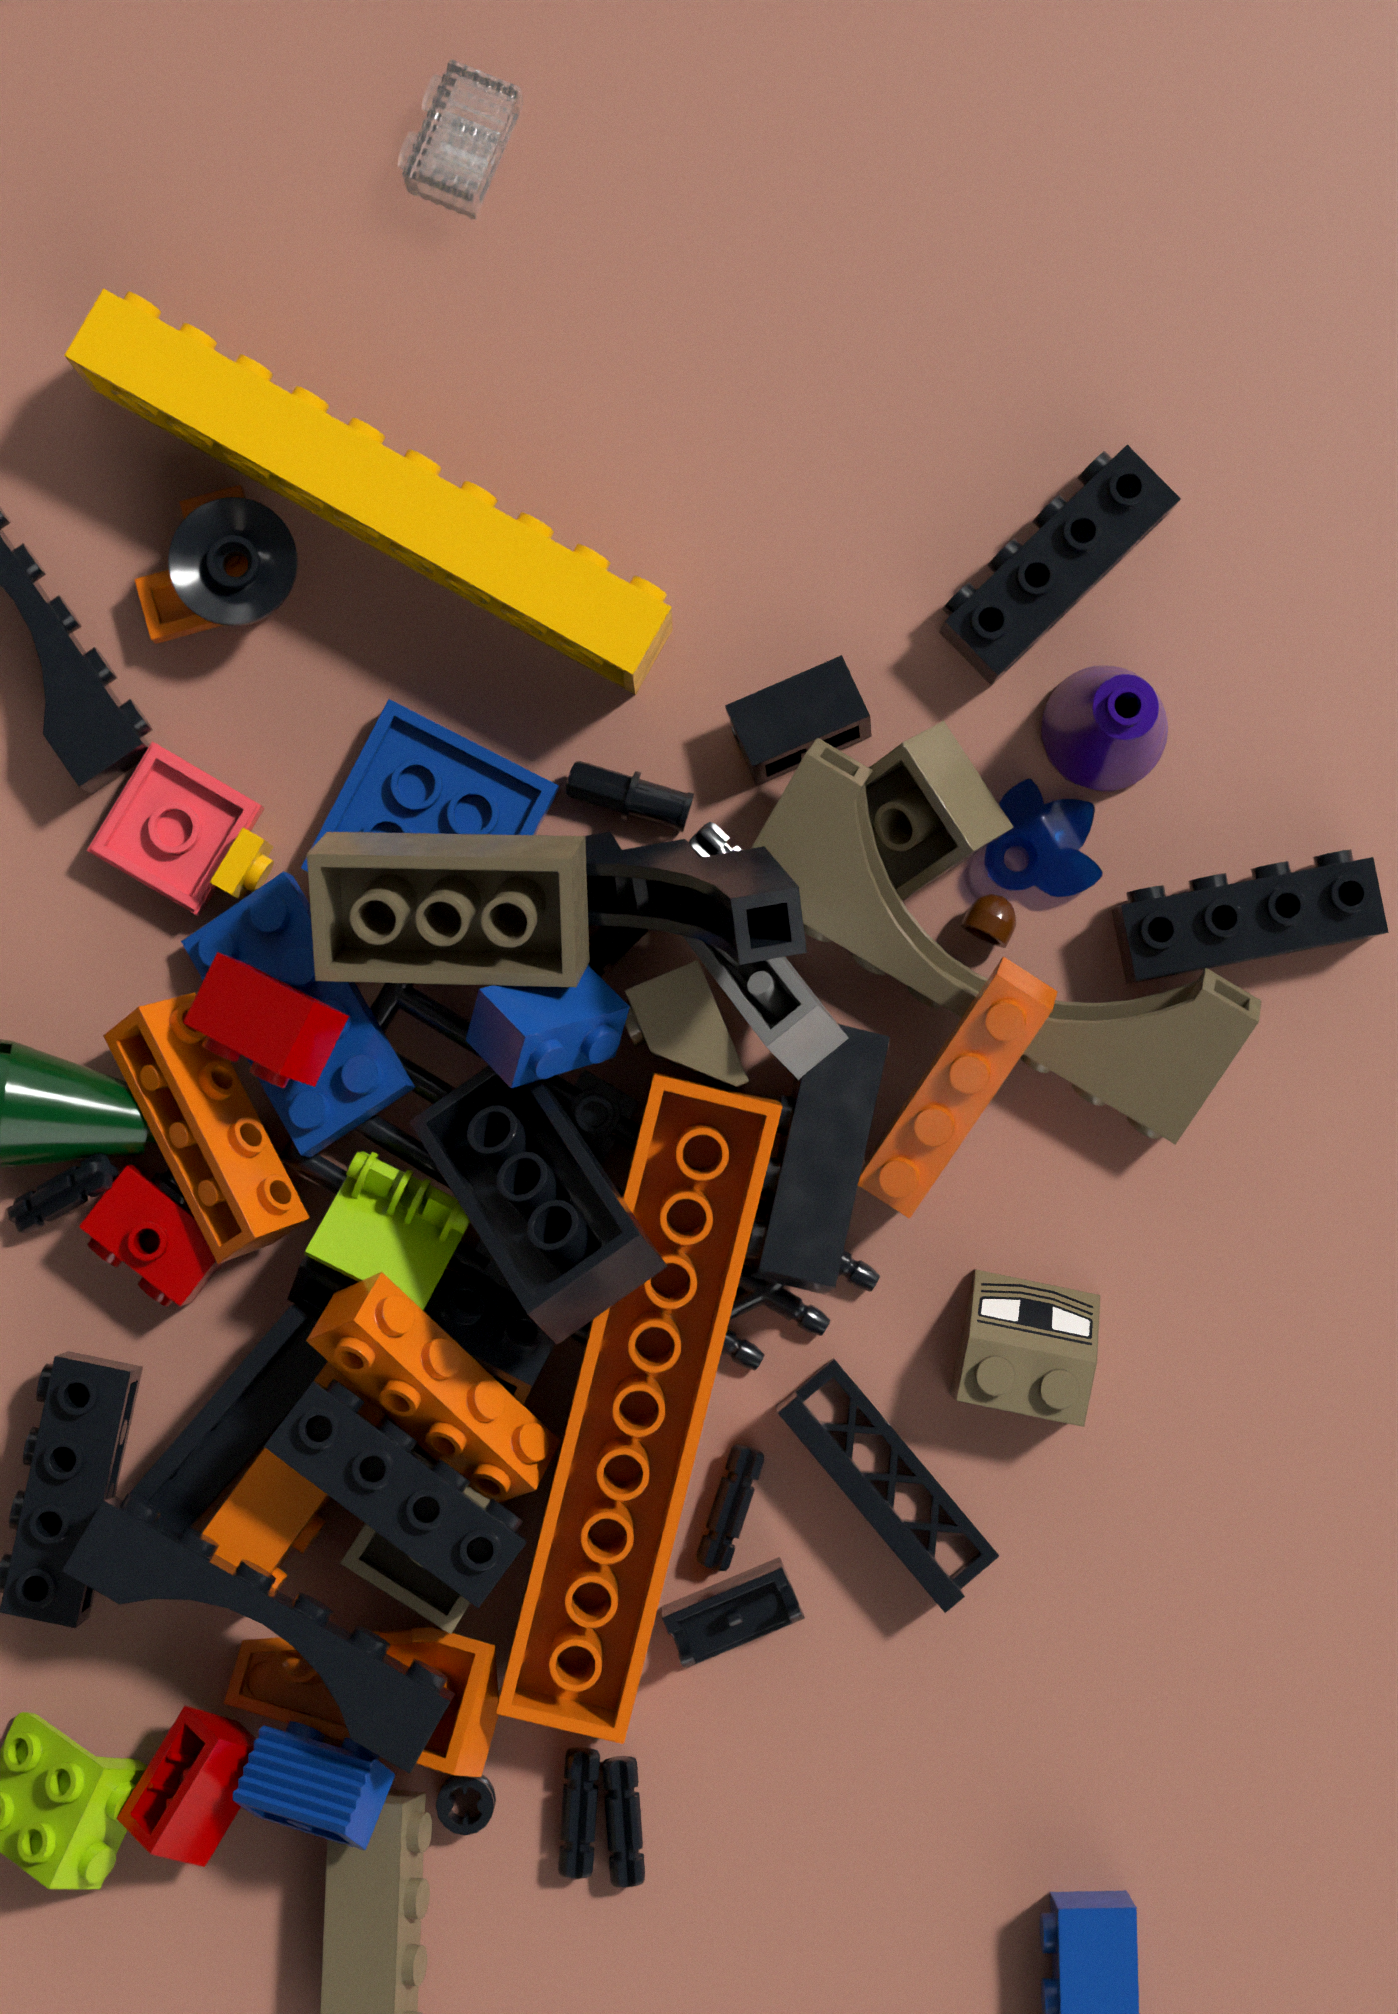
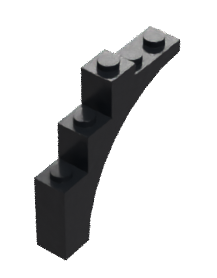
[585,832,807,965]

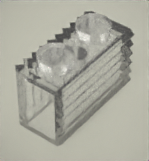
[398,59,524,219]

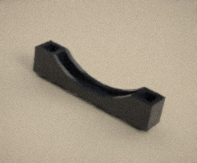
[0,507,153,795]
[62,1493,455,1774]

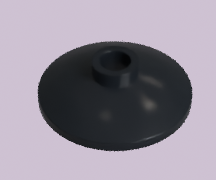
[168,497,298,626]

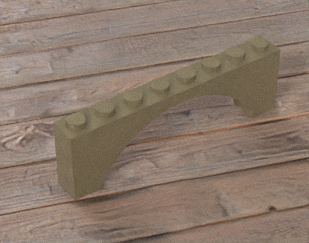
[751,738,1261,1145]

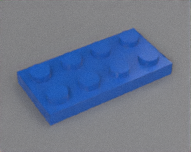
[181,871,415,1157]

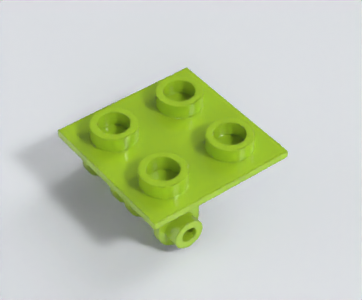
[304,1151,470,1311]

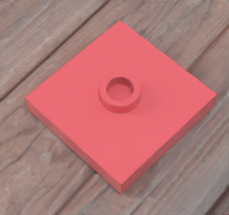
[87,741,265,917]

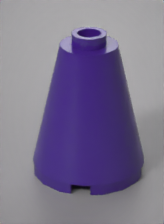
[1041,665,1168,792]

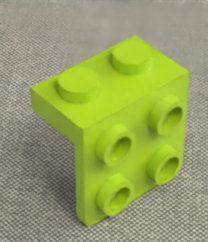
[0,1712,148,1889]

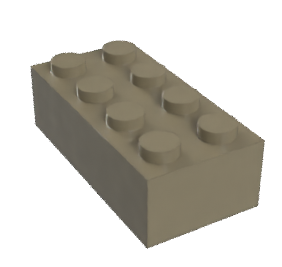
[307,832,590,987]

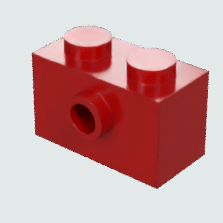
[183,952,349,1088]
[79,1165,223,1307]
[116,1705,257,1867]

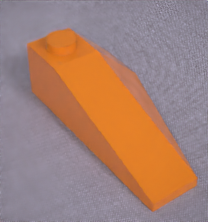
[224,1627,499,1777]

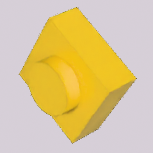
[210,827,274,900]

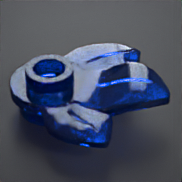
[984,778,1103,898]

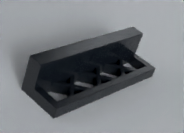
[130,1304,328,1533]
[776,1358,999,1613]

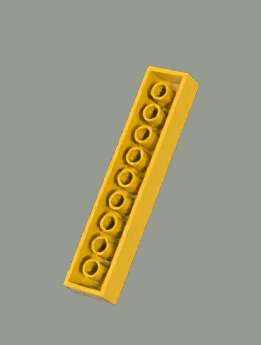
[64,288,673,695]

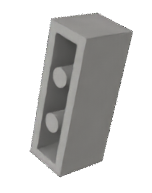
[683,936,848,1080]

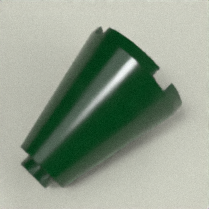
[0,1039,157,1168]

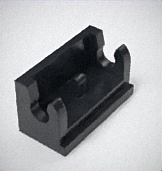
[725,655,872,786]
[662,1557,805,1668]

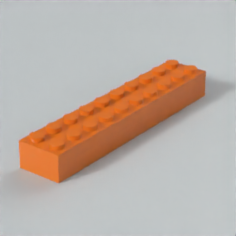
[496,1070,783,1744]

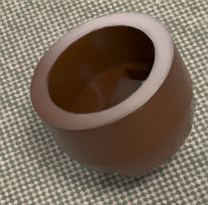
[961,894,1016,948]

